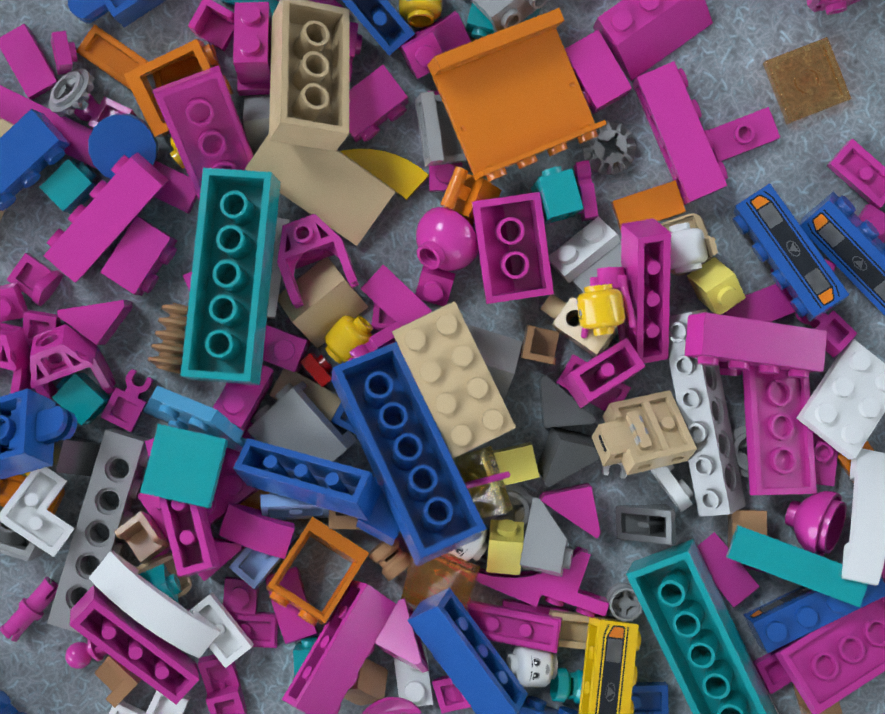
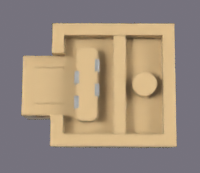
[592,390,697,475]

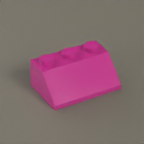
[593,0,713,81]
[472,192,554,304]

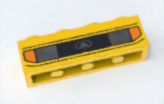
[578,617,641,714]

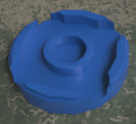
[88,113,158,179]

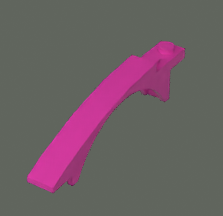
[437,546,609,618]

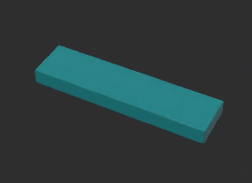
[726,525,868,608]

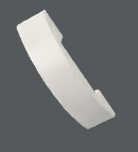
[842,448,885,586]
[89,550,221,658]

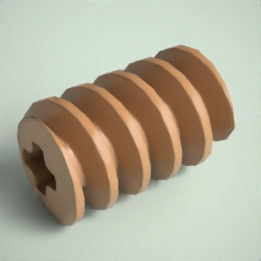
[148,303,188,374]

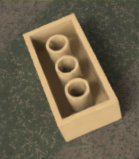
[269,0,349,151]
[392,301,516,458]

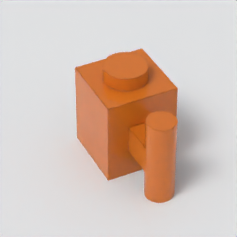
[440,166,502,226]

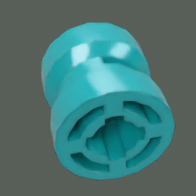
[550,667,583,704]

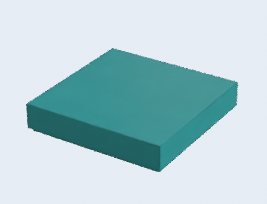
[140,424,228,509]

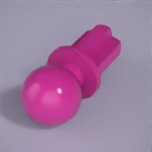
[65,639,107,669]

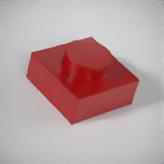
[300,353,333,387]

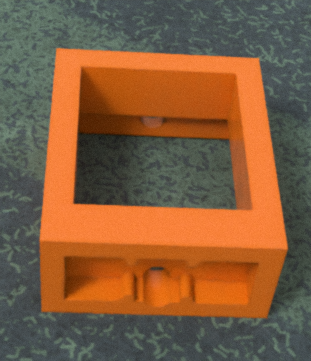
[123,39,234,137]
[266,517,369,626]

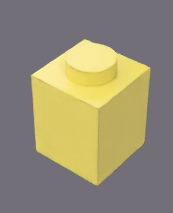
[687,257,746,315]
[487,442,540,487]
[486,519,524,575]

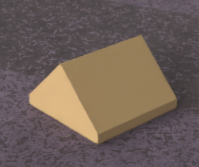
[278,257,369,349]

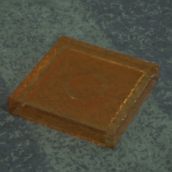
[763,37,851,125]
[401,553,480,611]

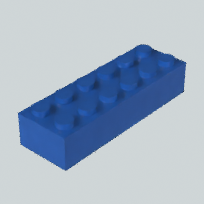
[331,342,486,566]

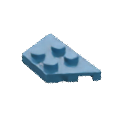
[143,386,247,453]

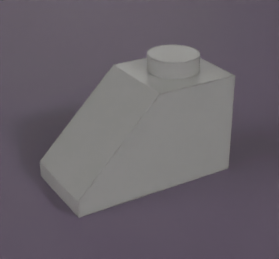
[519,497,573,577]

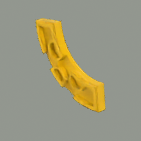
[340,149,429,200]

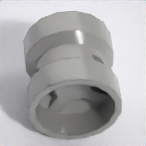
[605,582,642,622]

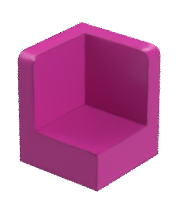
[188,0,234,52]

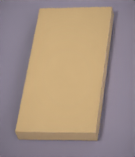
[245,134,395,246]

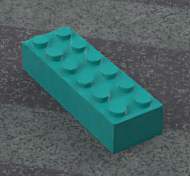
[181,168,281,385]
[626,539,778,714]

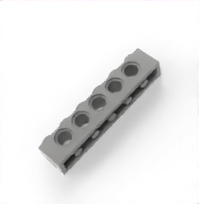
[668,309,746,517]
[47,428,150,633]

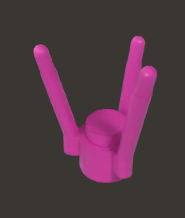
[581,267,636,342]

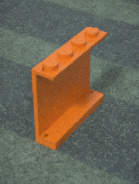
[427,8,607,182]

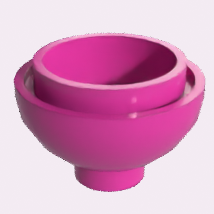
[416,207,478,271]
[785,491,846,556]

